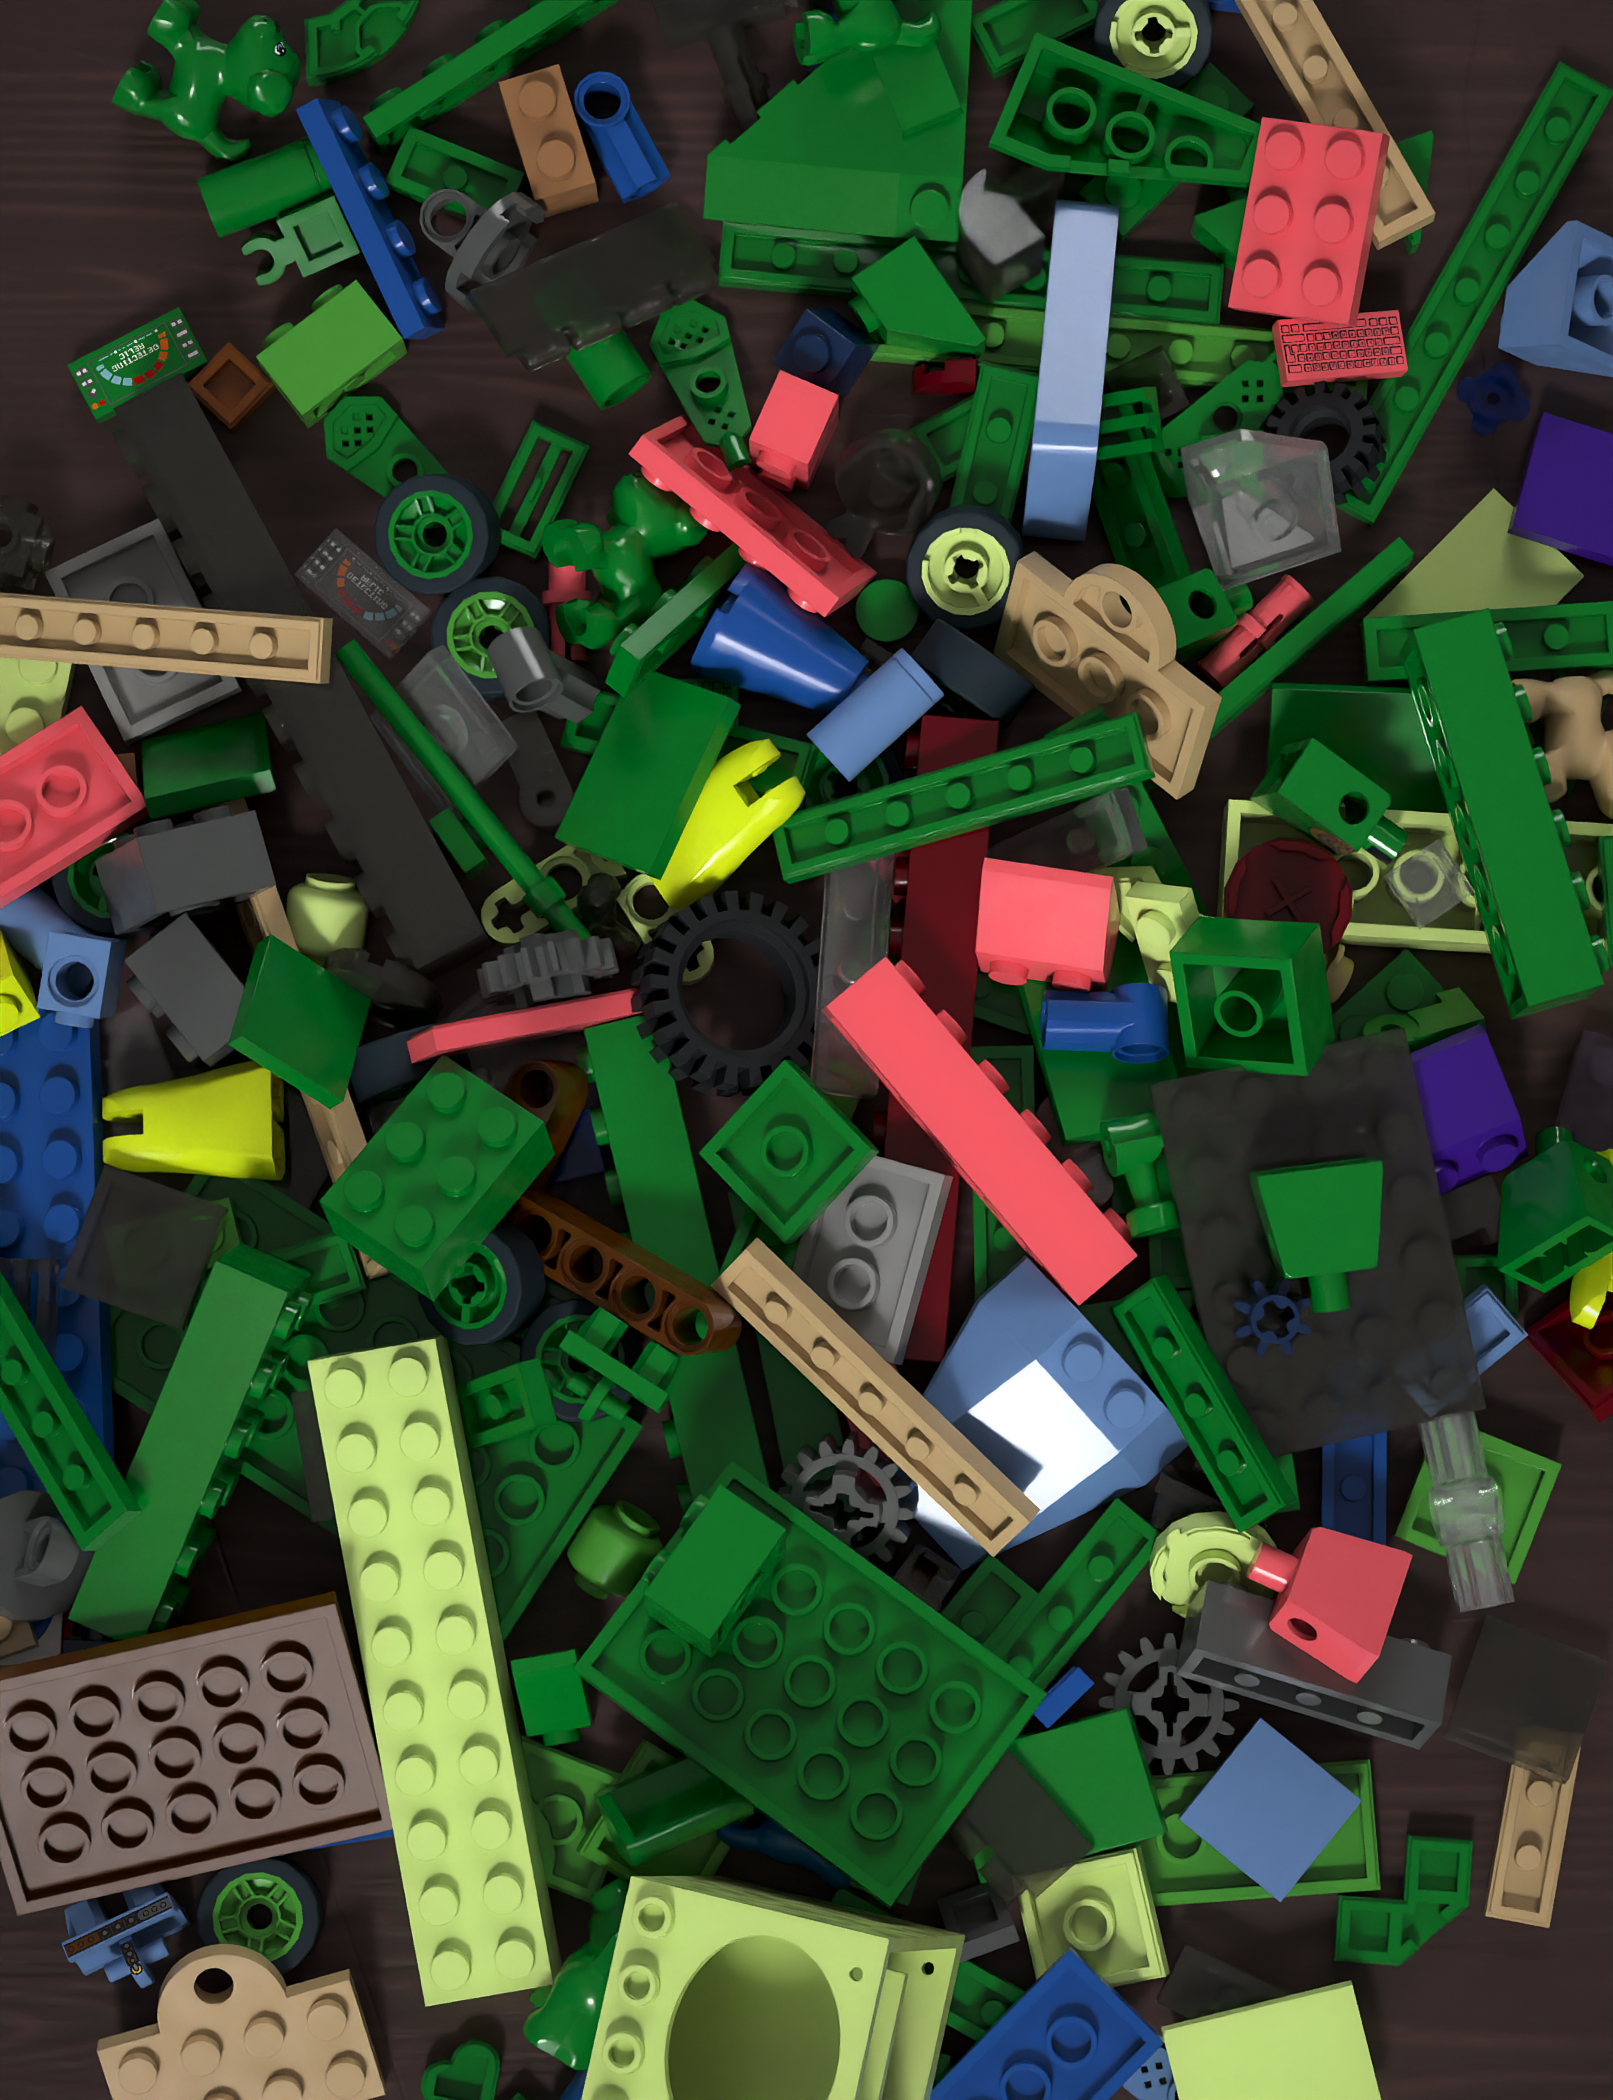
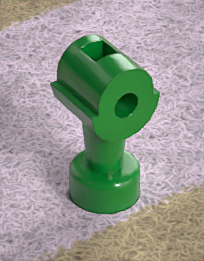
[1099,1111,1181,1238]

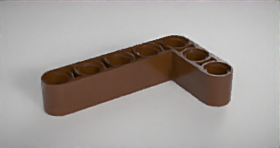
[501,1060,742,1356]

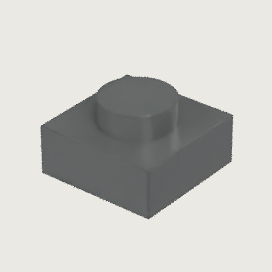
[936,1879,1020,1963]

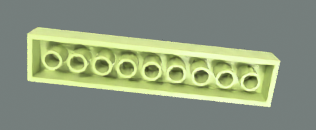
[307,1335,562,2007]

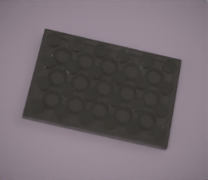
[1148,1027,1486,1457]

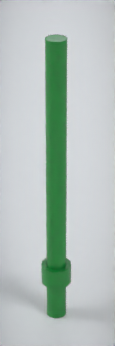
[335,639,592,940]

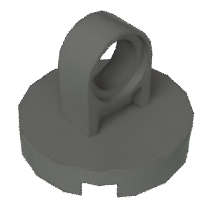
[419,189,545,311]
[0,1490,93,1622]

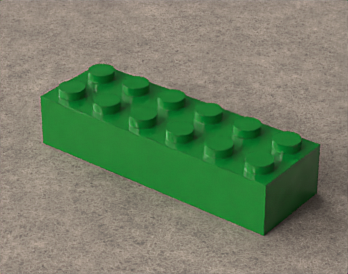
[1399,608,1609,1020]
[68,1243,314,1641]

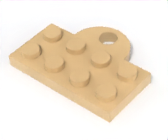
[993,551,1222,800]
[97,1944,386,2100]

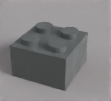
[95,805,276,936]
[124,912,245,1069]

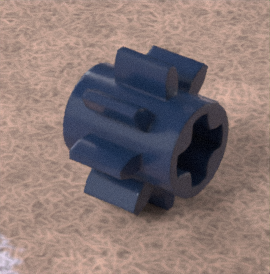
[1230,1276,1312,1357]

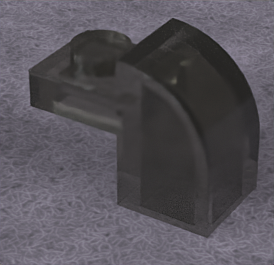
[955,165,1065,303]

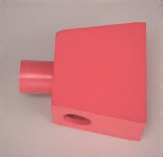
[1246,1527,1413,1684]

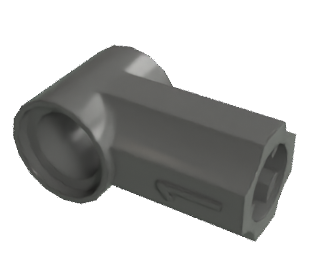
[487,626,600,724]

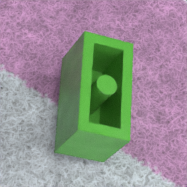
[256,280,408,429]

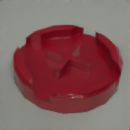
[1223,838,1353,955]

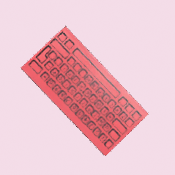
[1272,310,1408,387]

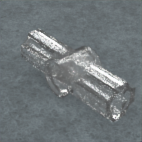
[1417,1410,1515,1612]

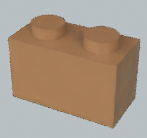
[498,64,599,218]

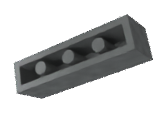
[1175,1580,1452,1750]

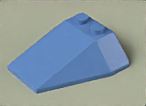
[886,1255,1188,1570]

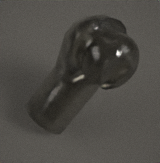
[577,872,641,964]

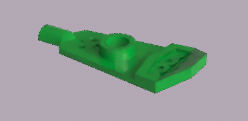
[649,299,753,471]
[1149,350,1284,498]
[323,396,450,530]

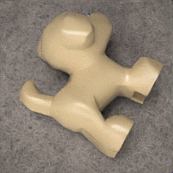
[1512,669,1613,819]

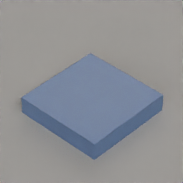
[1178,1717,1362,1902]

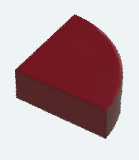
[911,357,976,395]

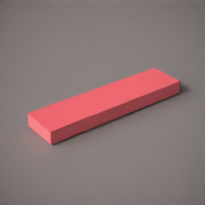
[406,987,644,1063]

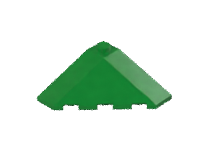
[703,0,973,242]

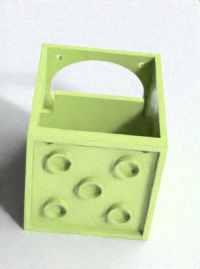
[581,1876,965,2100]

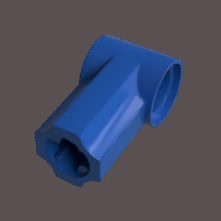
[574,71,671,204]
[1040,983,1169,1064]

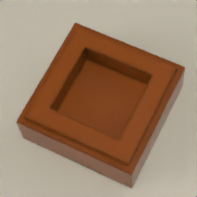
[186,342,276,434]

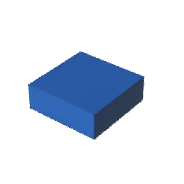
[1034,1665,1094,1729]

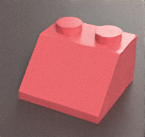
[975,857,1121,993]

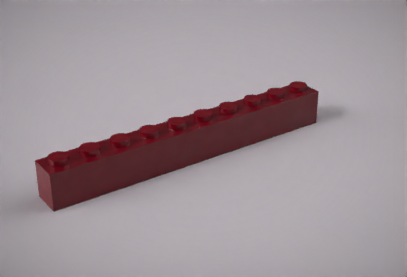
[872,715,999,1362]

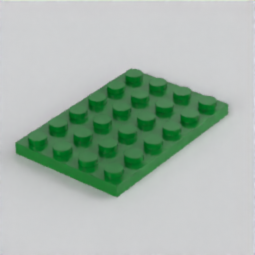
[573,1460,1047,1909]

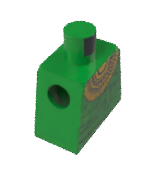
[1250,738,1409,865]

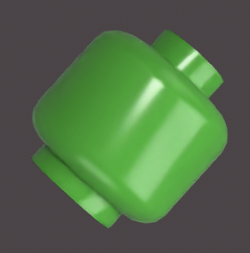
[567,1500,663,1600]

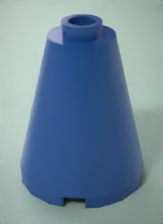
[690,563,870,714]

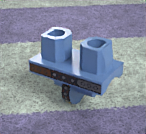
[61,1883,191,1988]

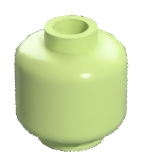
[285,873,369,970]

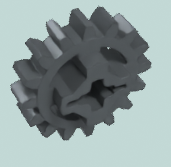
[476,929,619,1010]
[777,1431,918,1564]
[1097,1633,1239,1775]

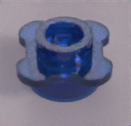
[1456,363,1530,436]

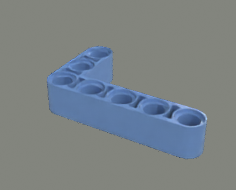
[1022,199,1119,542]

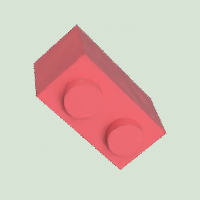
[749,370,839,492]

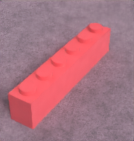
[821,956,1138,1306]

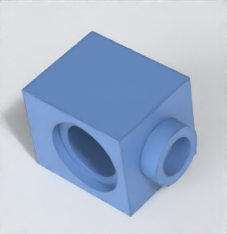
[37,930,127,1028]

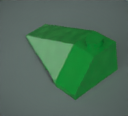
[988,32,1261,188]

